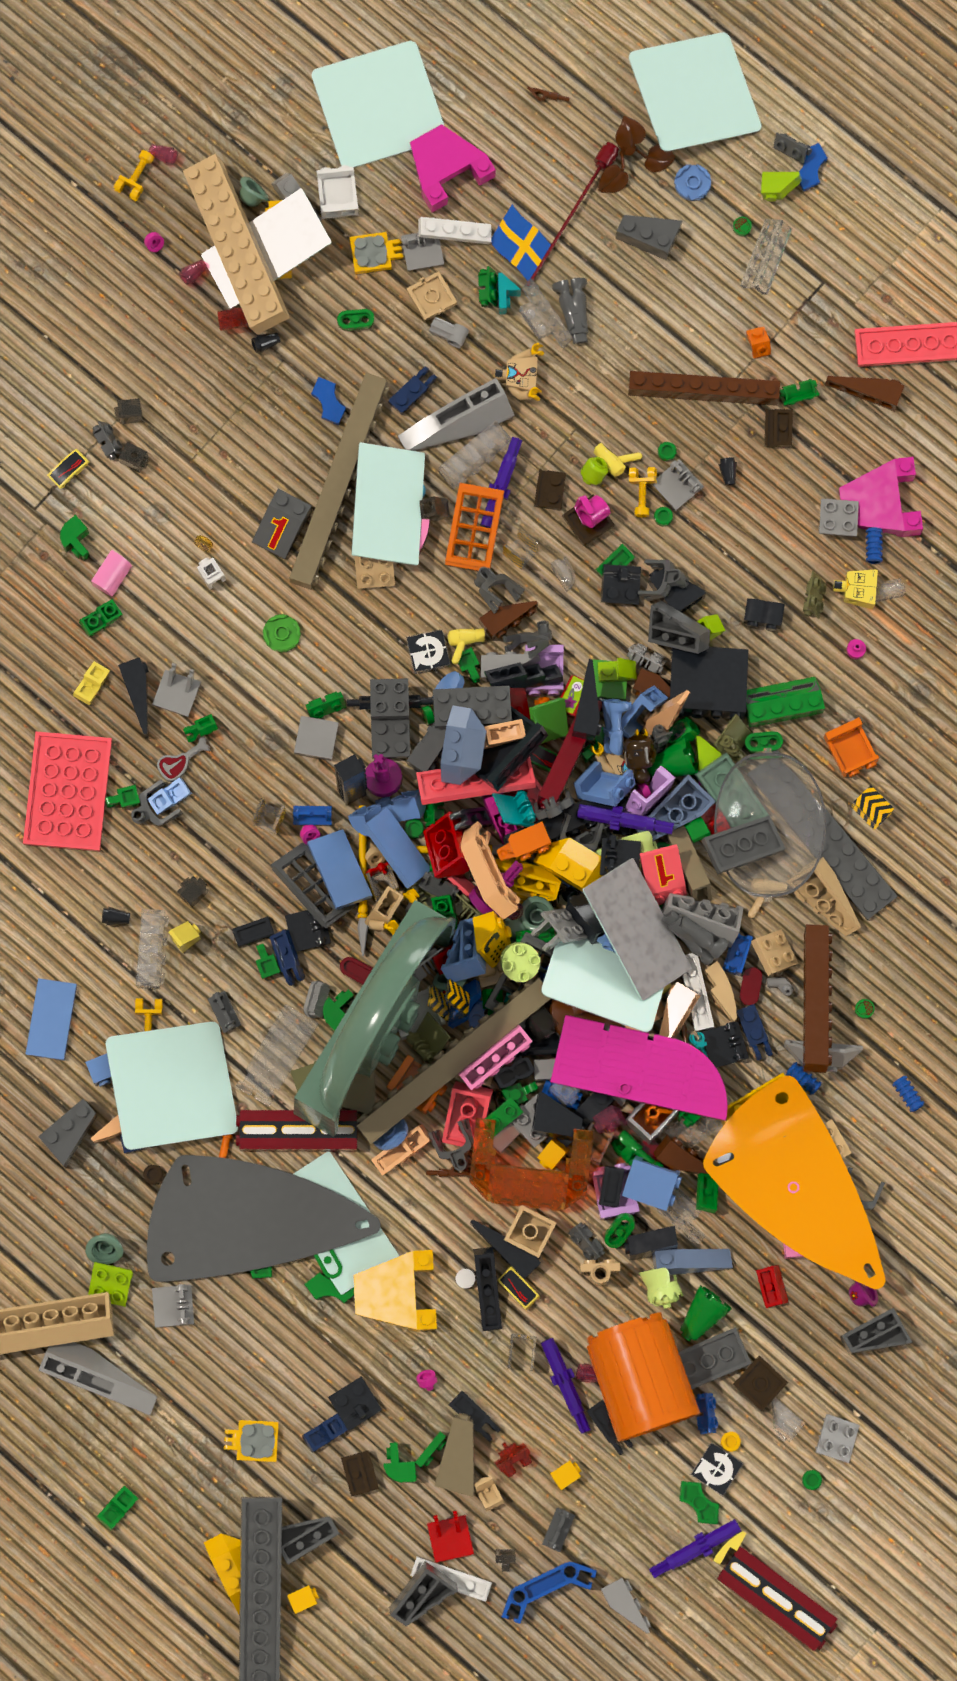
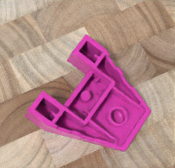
[410,124,496,213]
[839,457,923,537]

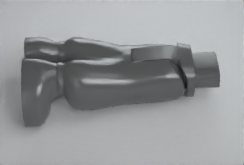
[552,278,589,344]
[662,910,729,965]

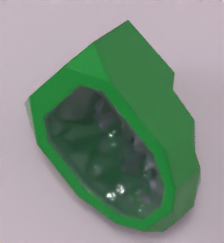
[667,717,700,745]

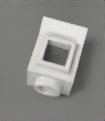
[197,558,226,590]

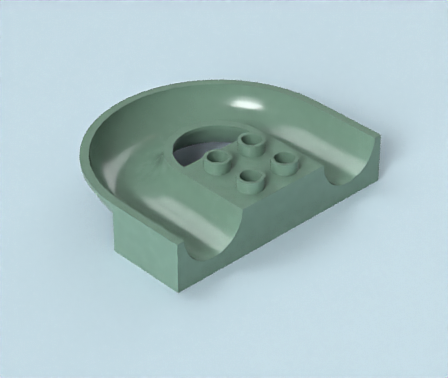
[294,900,456,1137]

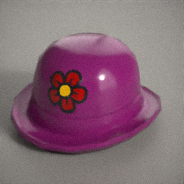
[849,1281,878,1307]

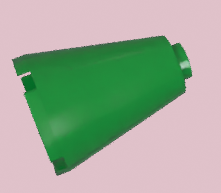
[648,738,699,779]
[680,1285,732,1341]

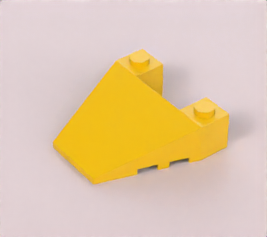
[353,1250,437,1331]

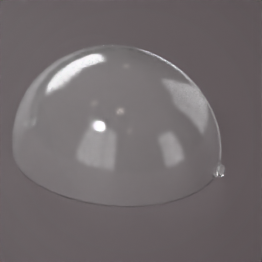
[714,748,826,902]

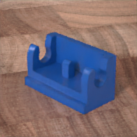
[722,933,753,976]

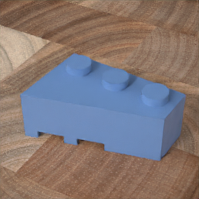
[441,918,486,982]

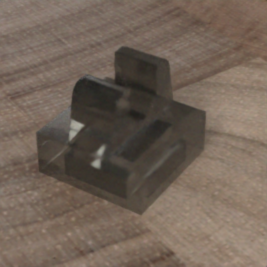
[495,1549,516,1572]

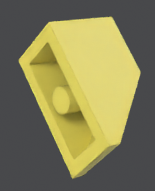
[168,921,201,953]

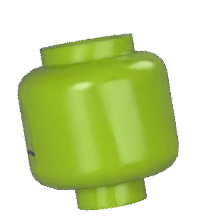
[580,457,608,485]

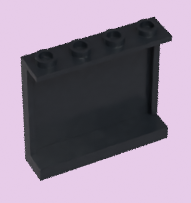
[670,647,749,720]
[474,706,548,792]

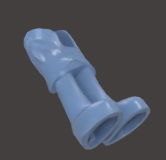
[602,699,632,755]

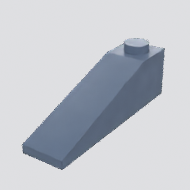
[652,1249,733,1275]

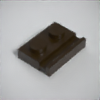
[764,409,793,448]
[534,469,566,511]
[341,1450,379,1497]

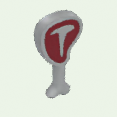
[157,737,210,782]

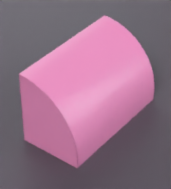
[91,550,132,597]

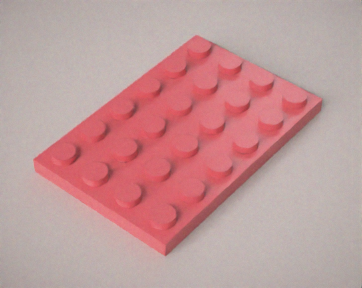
[23,731,112,852]

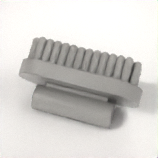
[303,981,330,1018]

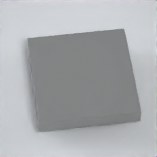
[294,716,339,760]

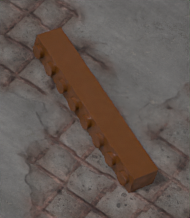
[628,371,780,406]
[803,924,832,1073]

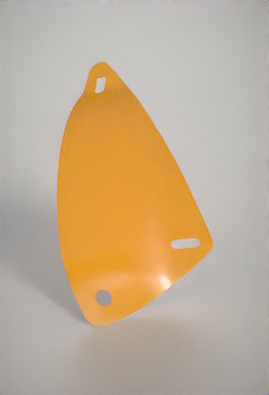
[703,1076,885,1289]

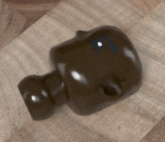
[623,735,656,784]

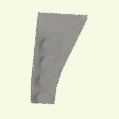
[661,893,744,948]

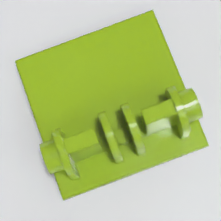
[88,1262,133,1307]

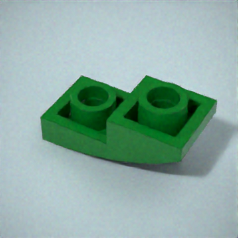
[79,599,123,638]
[582,727,604,763]
[684,816,711,843]
[431,894,459,930]

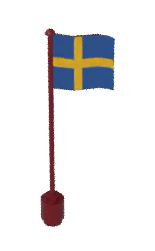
[491,142,619,287]

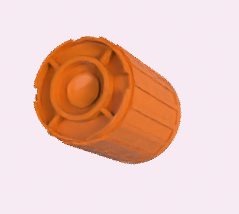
[586,1312,701,1442]

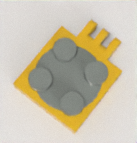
[350,232,403,274]
[224,1420,279,1462]

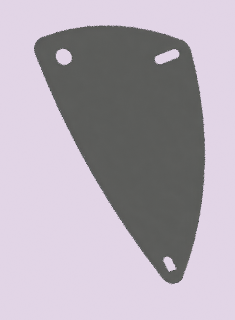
[147,1155,381,1282]

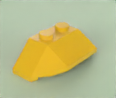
[533,837,603,892]
[495,859,561,904]
[203,1533,241,1614]

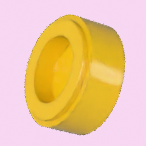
[720,1432,741,1452]

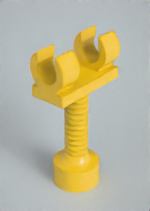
[113,150,155,201]
[629,467,657,518]
[135,998,163,1031]

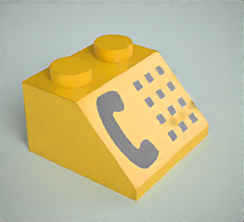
[473,911,512,968]

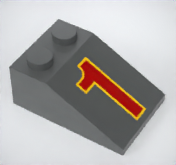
[252,489,312,560]

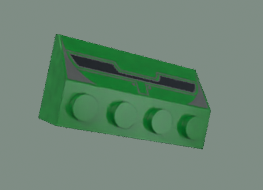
[746,677,825,728]

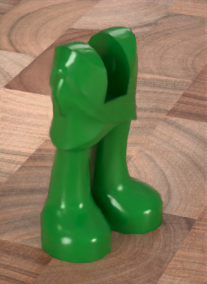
[611,1130,664,1168]

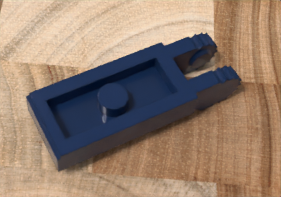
[388,367,437,415]
[270,929,305,986]
[736,1004,773,1061]

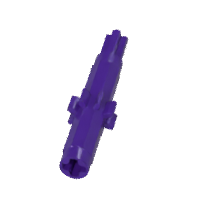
[480,437,523,528]
[577,804,674,834]
[540,1338,591,1434]
[649,1519,742,1578]

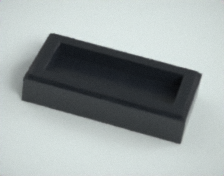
[232,916,274,948]
[598,1166,624,1207]

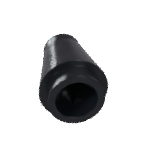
[251,332,280,353]
[718,457,737,486]
[102,906,130,926]

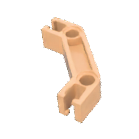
[461,821,520,920]

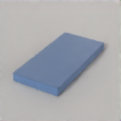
[362,807,430,888]
[307,829,372,910]
[26,978,77,1061]

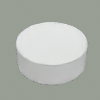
[456,1269,475,1289]

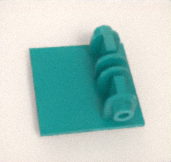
[492,790,536,827]

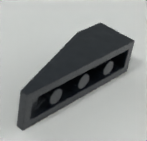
[118,657,149,739]
[572,659,602,741]
[545,1092,615,1147]
[470,1219,541,1280]
[473,1247,502,1331]

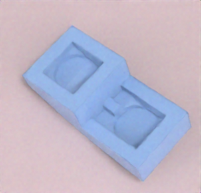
[147,777,192,815]

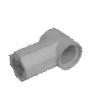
[429,317,469,348]

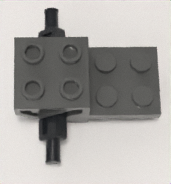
[347,678,433,759]

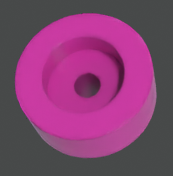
[144,232,164,252]
[846,639,866,659]
[636,783,651,799]
[300,825,320,844]
[416,1370,437,1391]

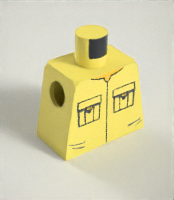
[833,570,878,609]

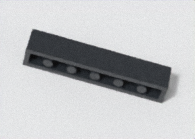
[334,754,368,806]
[503,800,614,860]

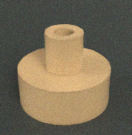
[365,847,385,867]

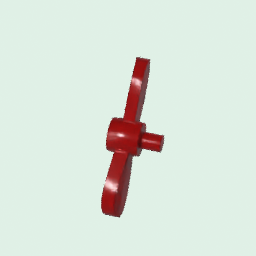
[365,862,391,878]

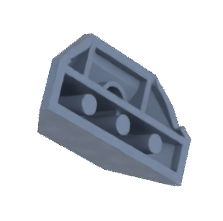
[441,705,487,785]

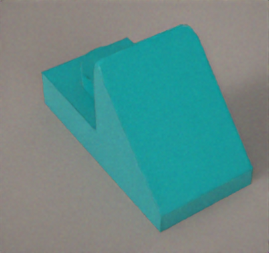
[498,273,521,314]

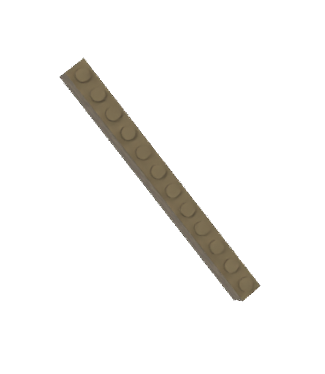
[289,373,389,590]
[355,977,551,1144]

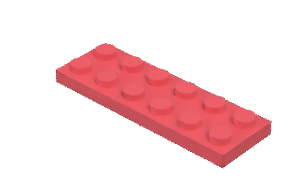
[854,322,957,367]
[416,756,536,805]

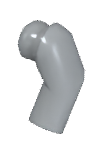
[767,977,794,996]

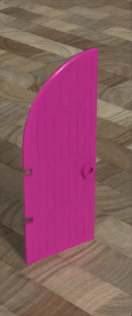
[550,1015,728,1121]

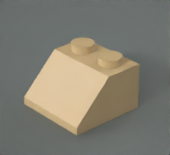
[504,1205,556,1258]

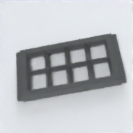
[270,842,358,928]
[484,932,554,1028]

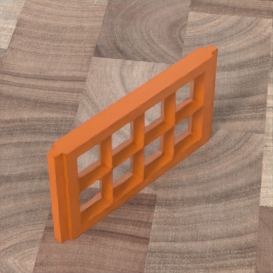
[445,483,504,571]

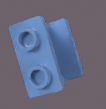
[621,686,668,738]
[573,761,636,806]
[622,1156,682,1211]

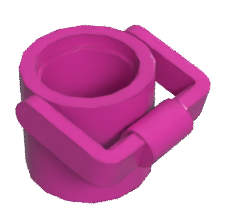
[574,495,610,528]

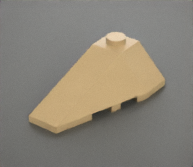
[787,857,861,936]

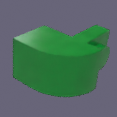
[60,515,90,561]
[323,989,354,1032]
[383,1442,416,1483]

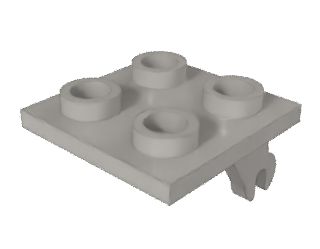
[152,663,201,717]
[531,908,587,952]

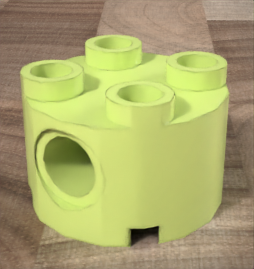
[500,942,540,982]

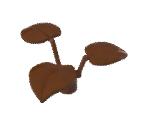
[598,116,675,193]

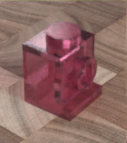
[593,1105,627,1134]

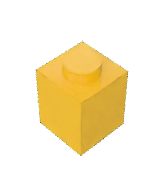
[537,1138,570,1170]
[550,1460,582,1491]
[287,1585,319,1614]

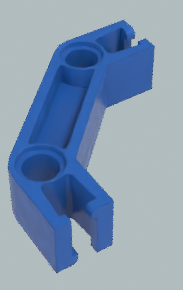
[501,1562,597,1624]

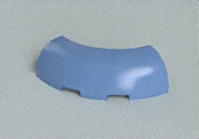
[348,790,426,836]

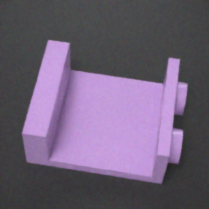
[623,766,675,816]

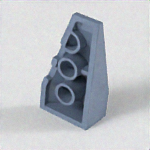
[635,775,716,841]

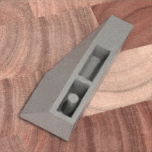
[398,378,514,451]
[38,1342,158,1415]

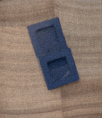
[302,1413,348,1453]

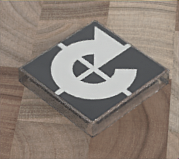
[406,629,451,674]
[690,1441,744,1497]

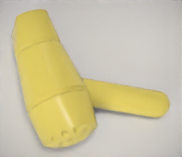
[593,443,642,477]
[448,628,485,665]

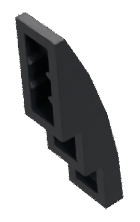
[484,662,563,688]

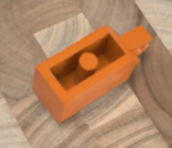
[497,822,552,862]

